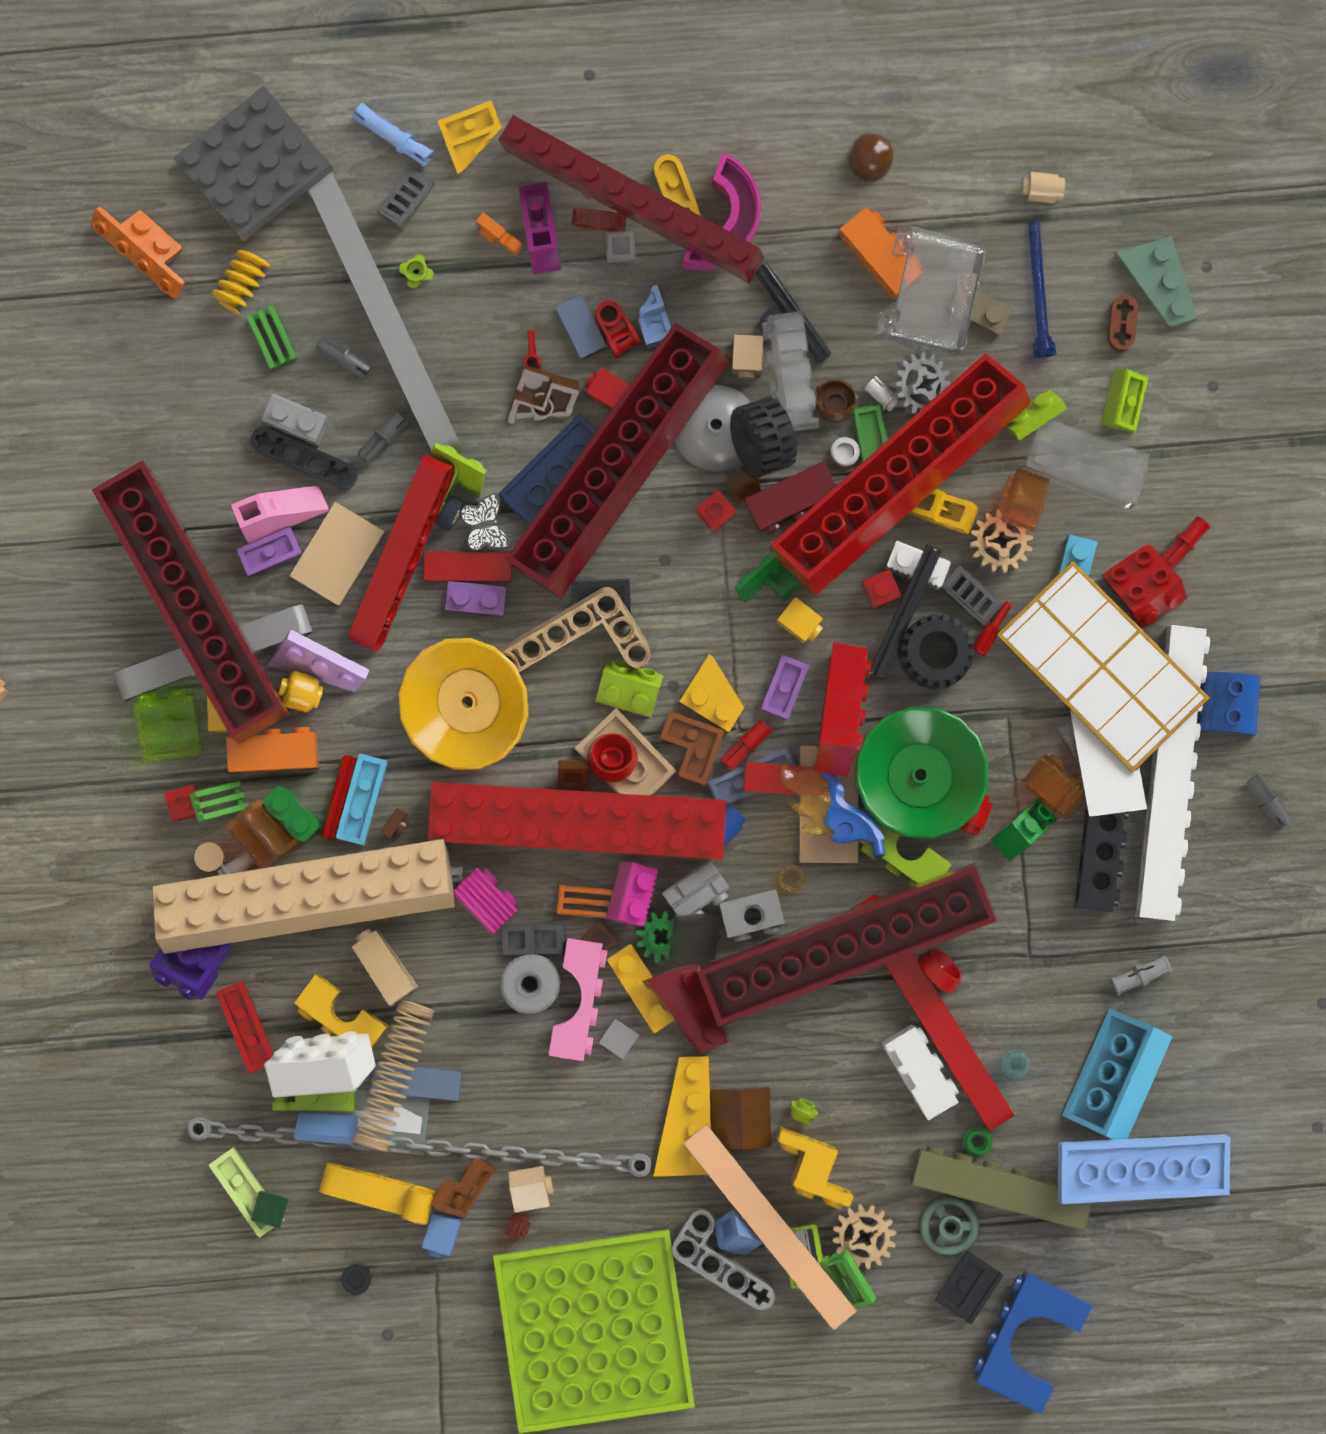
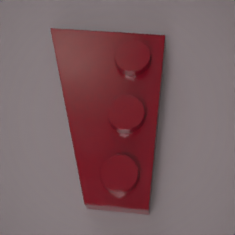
[642,960,728,1054]

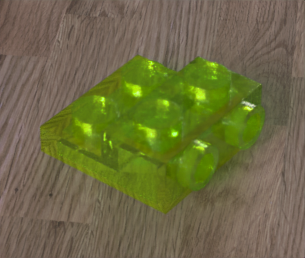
[133,688,202,762]

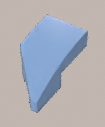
[638,285,671,349]

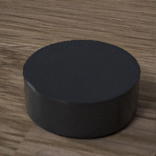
[341,1264,372,1295]

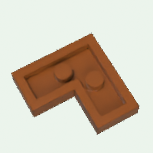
[660,711,725,786]
[431,1158,496,1218]

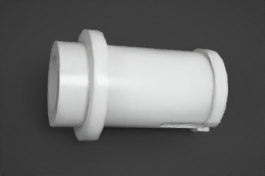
[864,376,900,413]

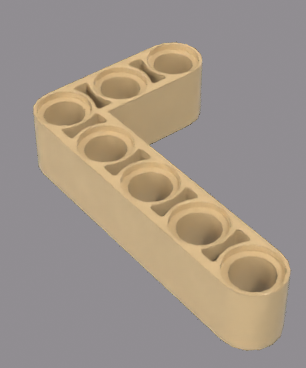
[499,587,650,672]

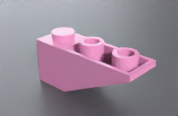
[231,486,329,544]

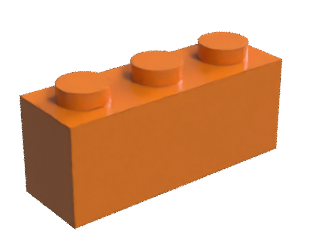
[838,207,923,300]
[226,727,319,773]

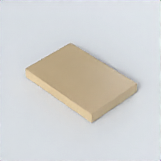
[290,502,385,607]
[574,708,677,795]

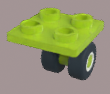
[431,442,487,531]

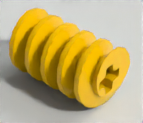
[212,250,271,316]

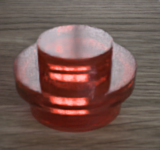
[505,1213,531,1242]

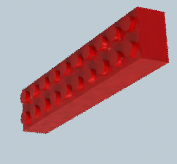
[770,353,1031,596]
[428,782,728,860]

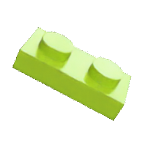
[1005,389,1067,441]

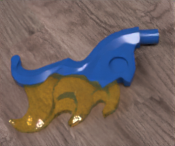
[780,761,886,858]

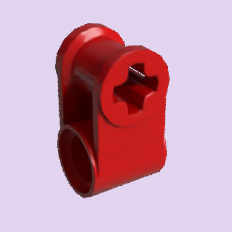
[596,300,642,359]

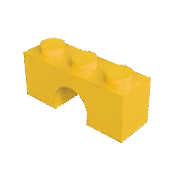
[294,974,389,1048]

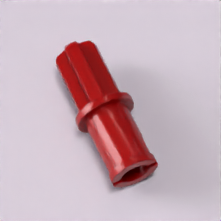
[1161,516,1211,569]
[721,719,773,770]

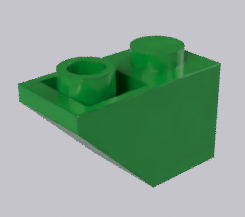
[990,797,1057,862]

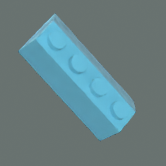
[1062,1008,1173,1140]

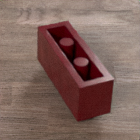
[744,461,836,535]

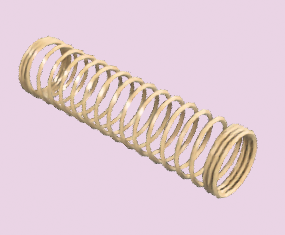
[352,1000,435,1152]

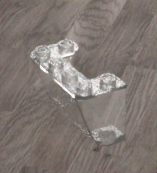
[874,225,986,358]

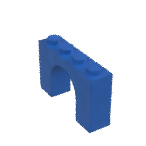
[972,1271,1092,1414]

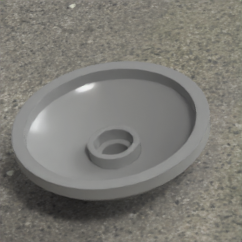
[674,385,750,472]

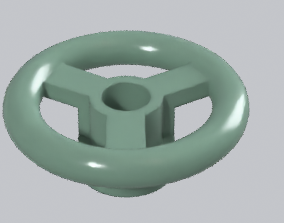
[920,1196,979,1256]

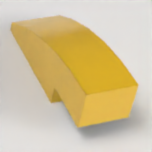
[908,489,979,535]

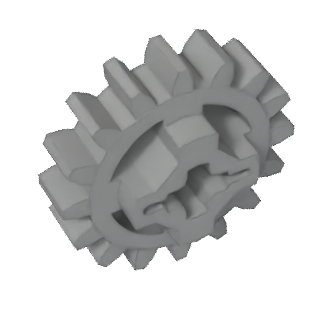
[889,352,951,415]

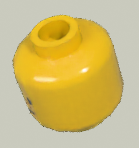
[278,671,323,713]

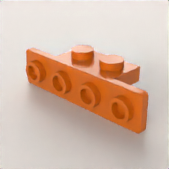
[90,206,185,300]

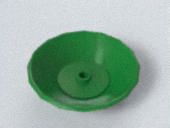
[855,706,989,839]

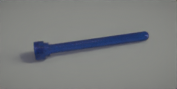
[1028,219,1056,358]

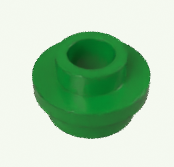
[963,1127,993,1157]

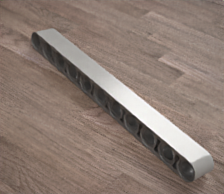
[308,171,462,451]

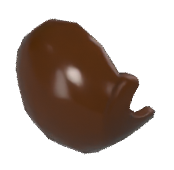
[849,133,894,181]
[814,379,857,422]

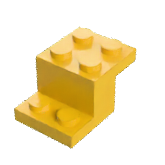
[775,1126,853,1209]

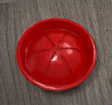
[587,733,638,782]
[918,948,962,994]

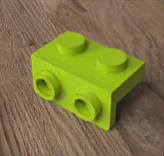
[595,660,663,718]

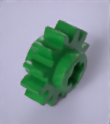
[636,911,687,963]

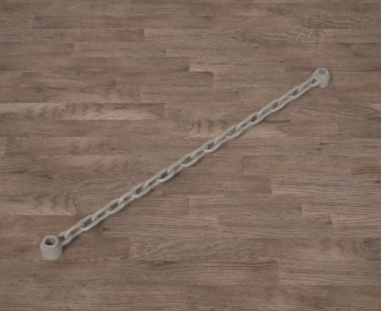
[187,1116,651,1177]

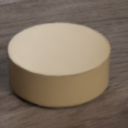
[194,842,225,872]

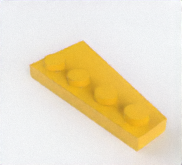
[653,1056,711,1177]

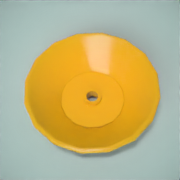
[398,638,529,770]

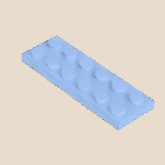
[1057,1134,1230,1204]

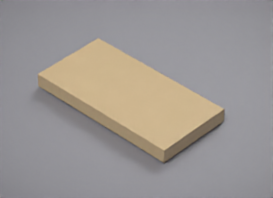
[799,746,858,863]

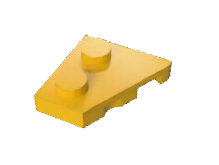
[437,100,502,174]
[679,654,744,733]

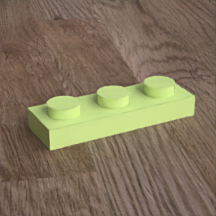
[209,1147,285,1238]

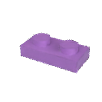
[236,527,302,577]
[445,581,507,617]
[760,655,809,720]

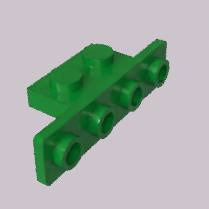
[735,552,804,602]

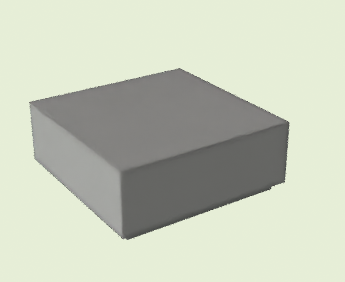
[606,231,636,263]
[599,1018,639,1059]

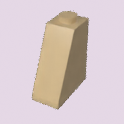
[352,928,419,1006]

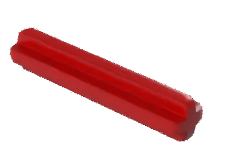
[321,755,358,840]

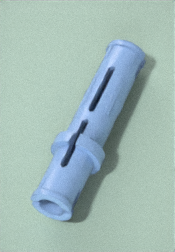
[353,103,434,167]

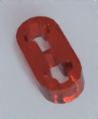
[571,208,627,232]

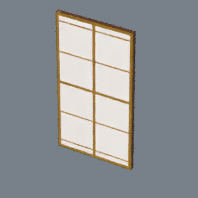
[997,561,1210,772]

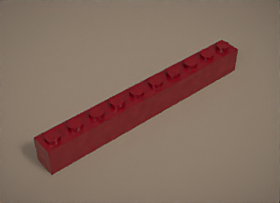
[498,115,764,284]

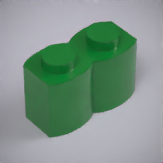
[263,785,323,843]

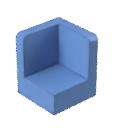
[714,1209,763,1255]

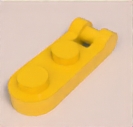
[654,154,701,216]

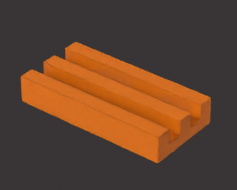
[557,885,613,918]

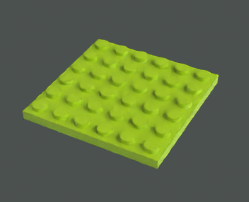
[493,1229,695,1434]

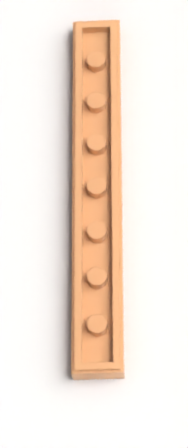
[683,1124,856,1330]

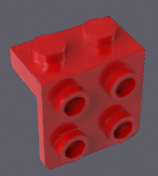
[1103,545,1187,629]

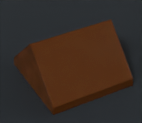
[711,1087,772,1150]

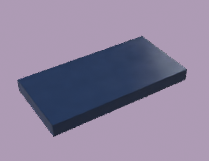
[498,413,597,526]

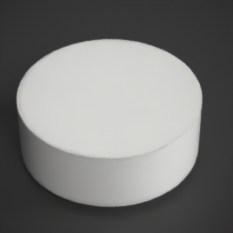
[830,437,860,467]

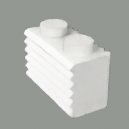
[885,541,951,591]

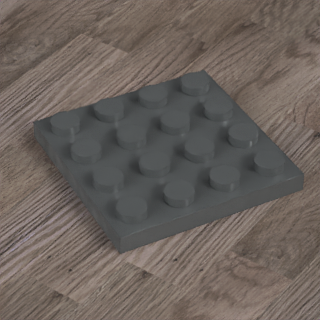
[174,86,333,242]

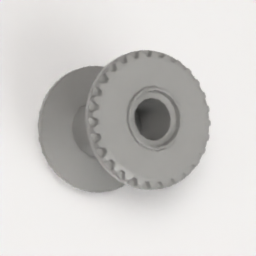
[500,954,561,1014]

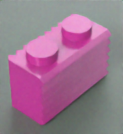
[606,862,659,926]
[453,868,519,935]

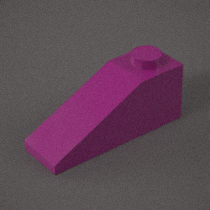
[518,182,562,275]

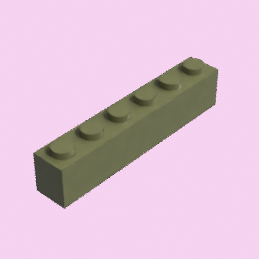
[910,1145,1092,1230]

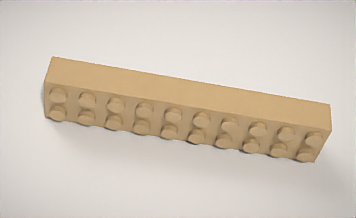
[153,839,455,954]

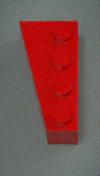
[813,643,872,777]

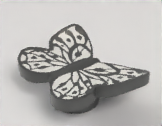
[461,493,511,551]

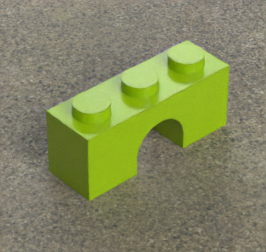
[858,819,952,887]

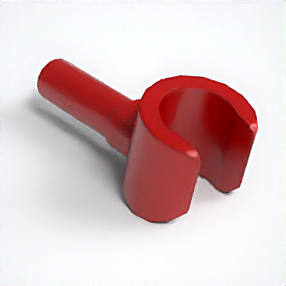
[524,330,542,369]

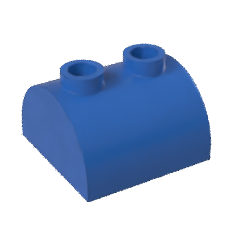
[1197,672,1261,736]

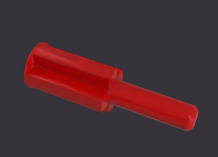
[973,601,1012,657]

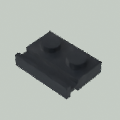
[571,578,631,624]
[935,1250,1004,1325]

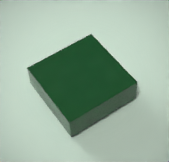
[251,1191,289,1228]

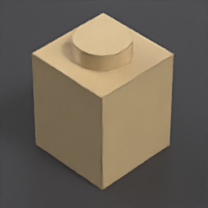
[732,335,763,380]
[509,1166,554,1213]

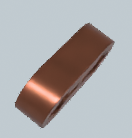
[1107,295,1138,352]

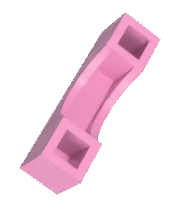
[548,938,608,1061]

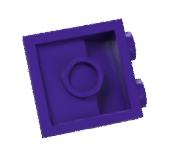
[149,943,232,1000]

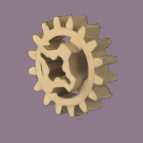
[969,509,1034,574]
[832,1203,896,1269]

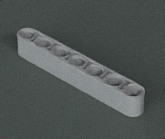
[114,604,313,702]

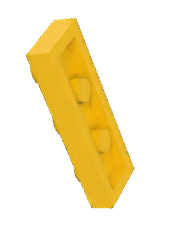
[606,944,675,1034]

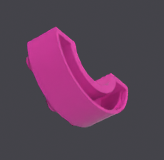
[682,153,761,272]

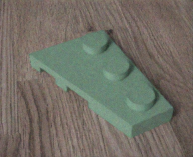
[1115,236,1197,328]

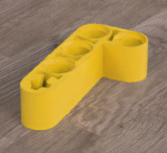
[319,1162,435,1224]

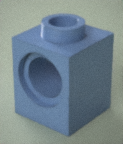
[422,1210,463,1259]

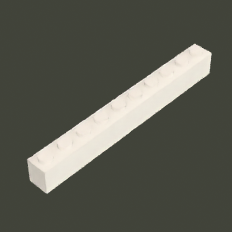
[1135,625,1210,921]

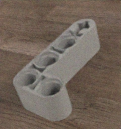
[672,1208,775,1310]

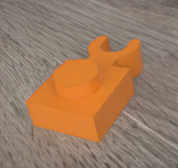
[476,212,523,256]

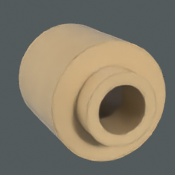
[1021,172,1065,204]

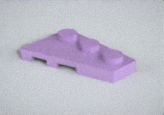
[267,630,369,692]

